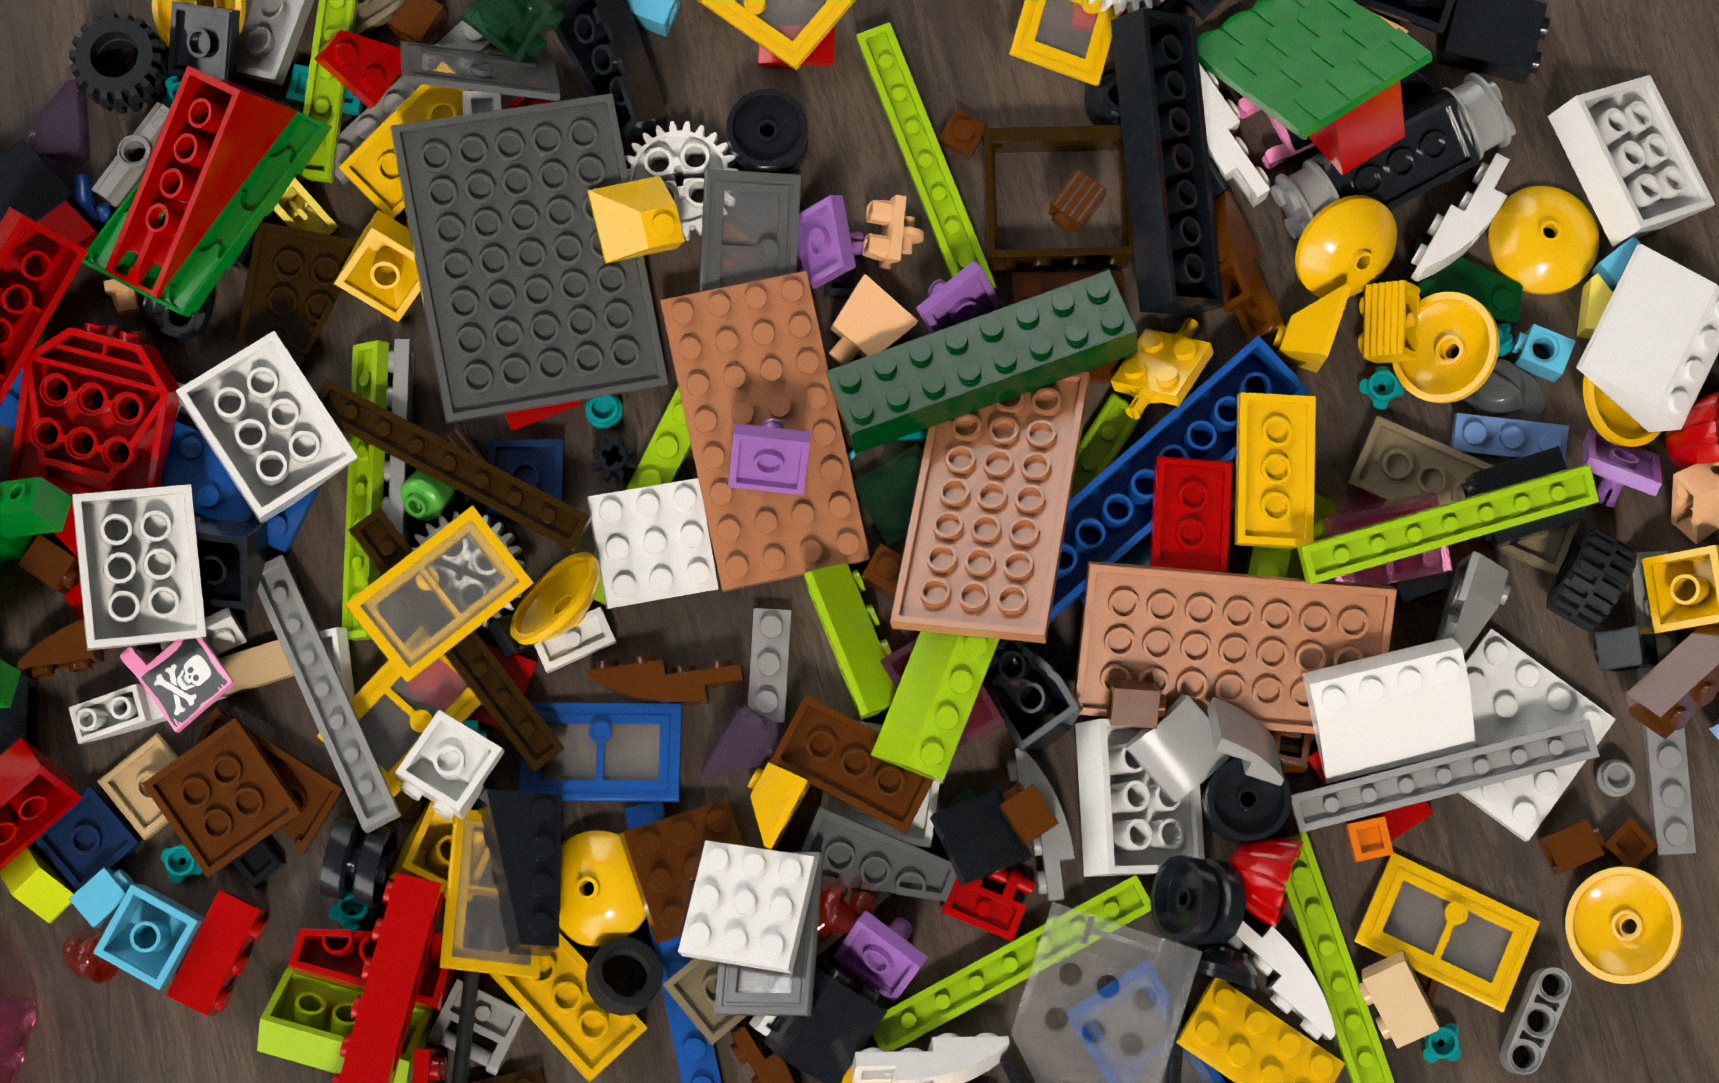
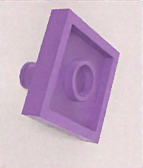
[797,195,864,290]
[916,261,1003,333]
[728,419,811,495]
[1583,429,1662,507]
[833,910,928,1003]

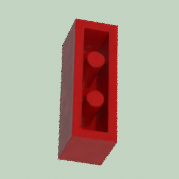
[165,890,268,1016]

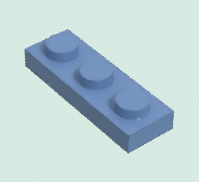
[1451,413,1569,461]

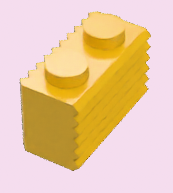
[1358,280,1421,364]

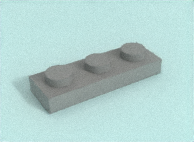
[747,608,792,724]

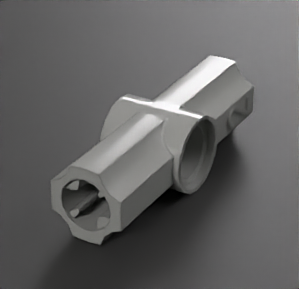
[91,102,170,209]

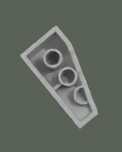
[1434,551,1511,654]

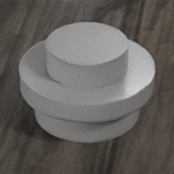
[1596,759,1635,797]

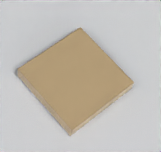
[97,733,179,841]

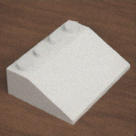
[1548,75,1715,247]
[1576,244,1719,432]
[176,331,358,524]
[72,484,206,651]
[1302,637,1476,784]
[1075,719,1205,877]

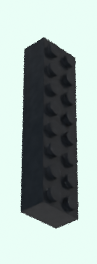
[1111,8,1224,316]

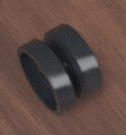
[727,89,808,174]
[1201,758,1292,844]
[320,813,398,908]
[1150,855,1246,945]

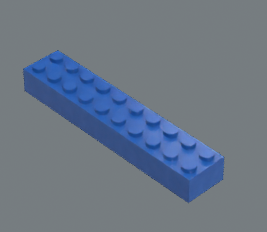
[1025,335,1310,643]

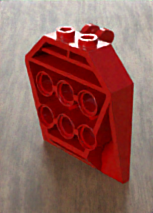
[8,321,180,497]

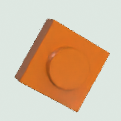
[1345,816,1394,863]

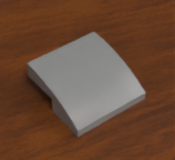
[1124,694,1231,802]
[1207,697,1284,786]

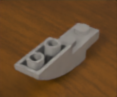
[1007,748,1075,902]

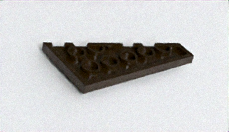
[234,222,357,369]

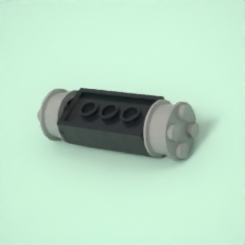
[1270,73,1516,239]

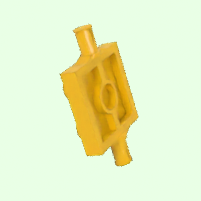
[1111,318,1214,419]

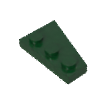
[1409,236,1523,325]

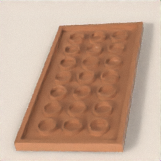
[660,271,870,592]
[890,372,1090,643]
[1074,561,1397,734]

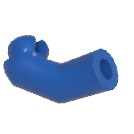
[73,174,113,226]

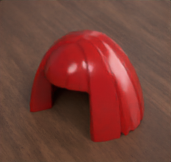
[1665,392,1719,470]
[1228,838,1304,928]

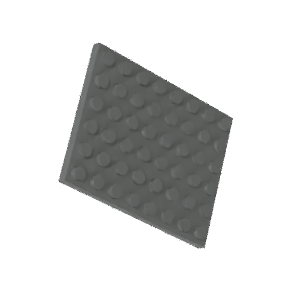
[390,94,668,424]

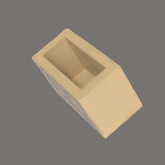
[1358,950,1440,1049]

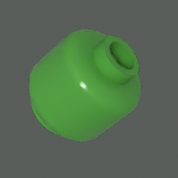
[400,470,456,521]

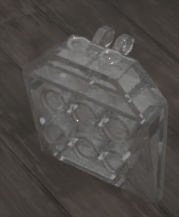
[1011,902,1202,1083]

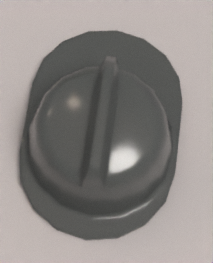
[1464,358,1545,422]

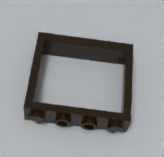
[983,125,1135,272]

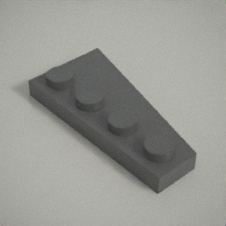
[799,806,957,902]

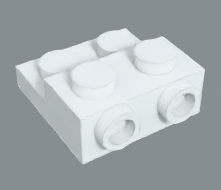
[395,710,504,820]

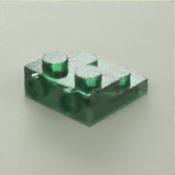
[461,0,565,64]
[853,444,924,548]

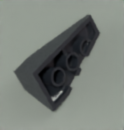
[982,639,1083,752]

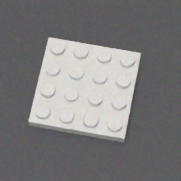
[1418,628,1616,842]

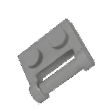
[427,979,526,1076]

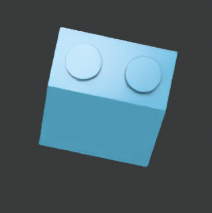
[93,884,205,990]

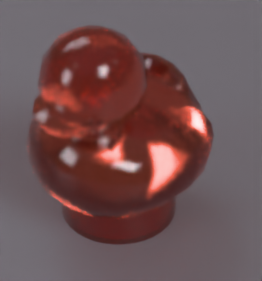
[818,888,876,937]
[62,933,119,984]

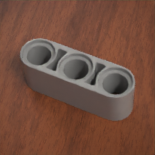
[1499,967,1572,1075]

